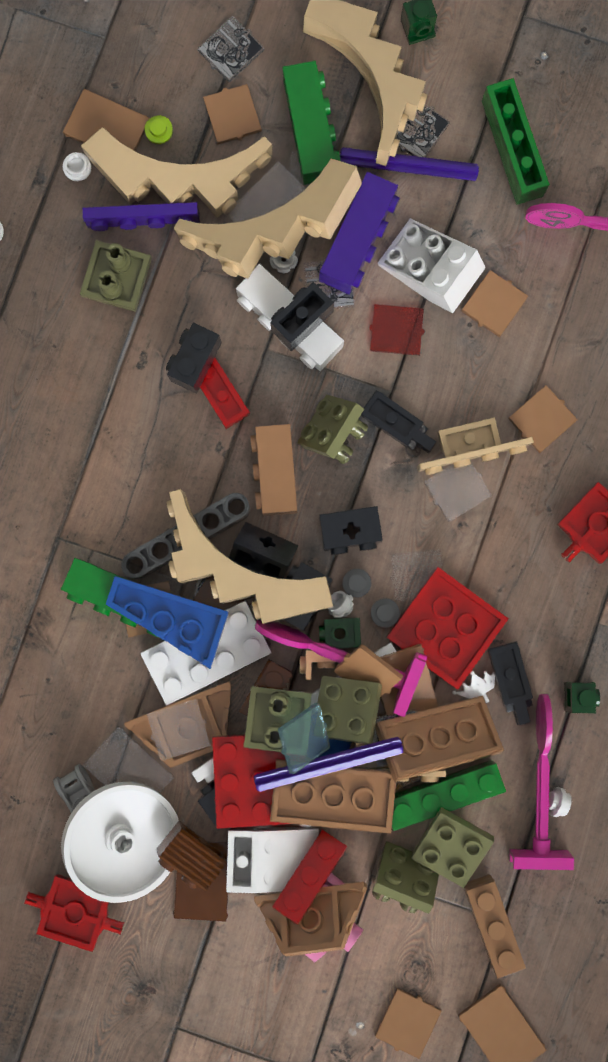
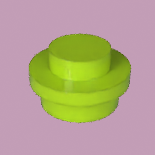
[145,115,173,144]

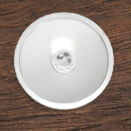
[61,782,179,903]

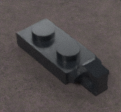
[360,390,436,454]
[487,641,533,725]

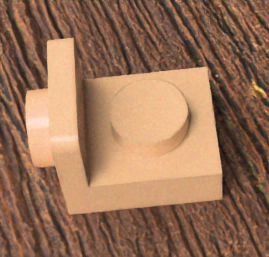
[300,650,335,680]

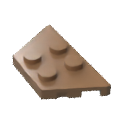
[124,681,232,768]
[254,881,367,956]

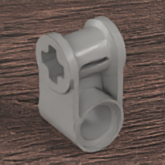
[53,764,95,813]

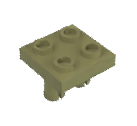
[80,240,152,312]
[297,395,368,464]
[312,676,382,744]
[244,686,312,755]
[411,807,494,888]
[372,841,439,914]

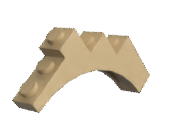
[303,0,428,166]
[81,127,272,218]
[174,158,362,279]
[167,489,334,624]

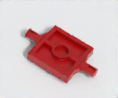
[557,482,608,564]
[24,874,125,952]

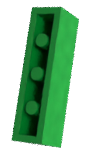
[282,61,341,185]
[482,78,550,205]
[61,558,159,638]
[392,760,506,831]

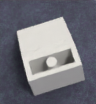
[378,218,485,313]
[226,826,319,893]

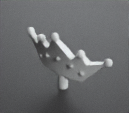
[452,671,495,703]

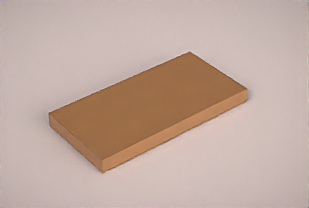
[375,696,504,782]
[270,759,396,834]

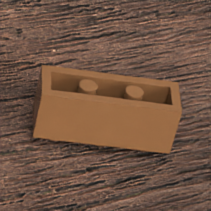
[251,424,298,516]
[464,874,526,979]

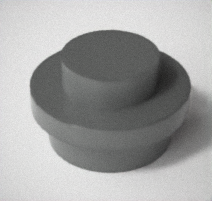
[342,569,372,598]
[371,598,400,627]

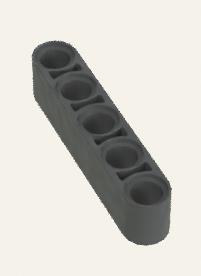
[121,493,250,579]

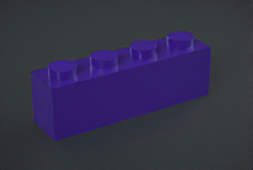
[319,172,400,295]

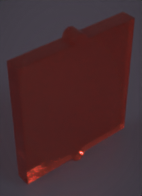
[369,304,425,356]

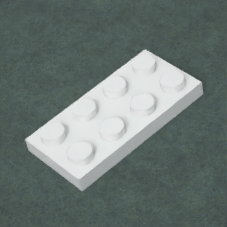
[140,600,272,706]

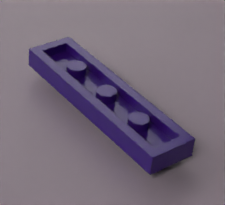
[82,202,200,231]

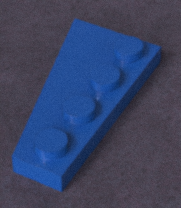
[106,576,229,669]

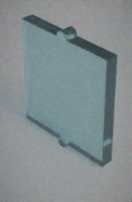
[278,703,330,775]

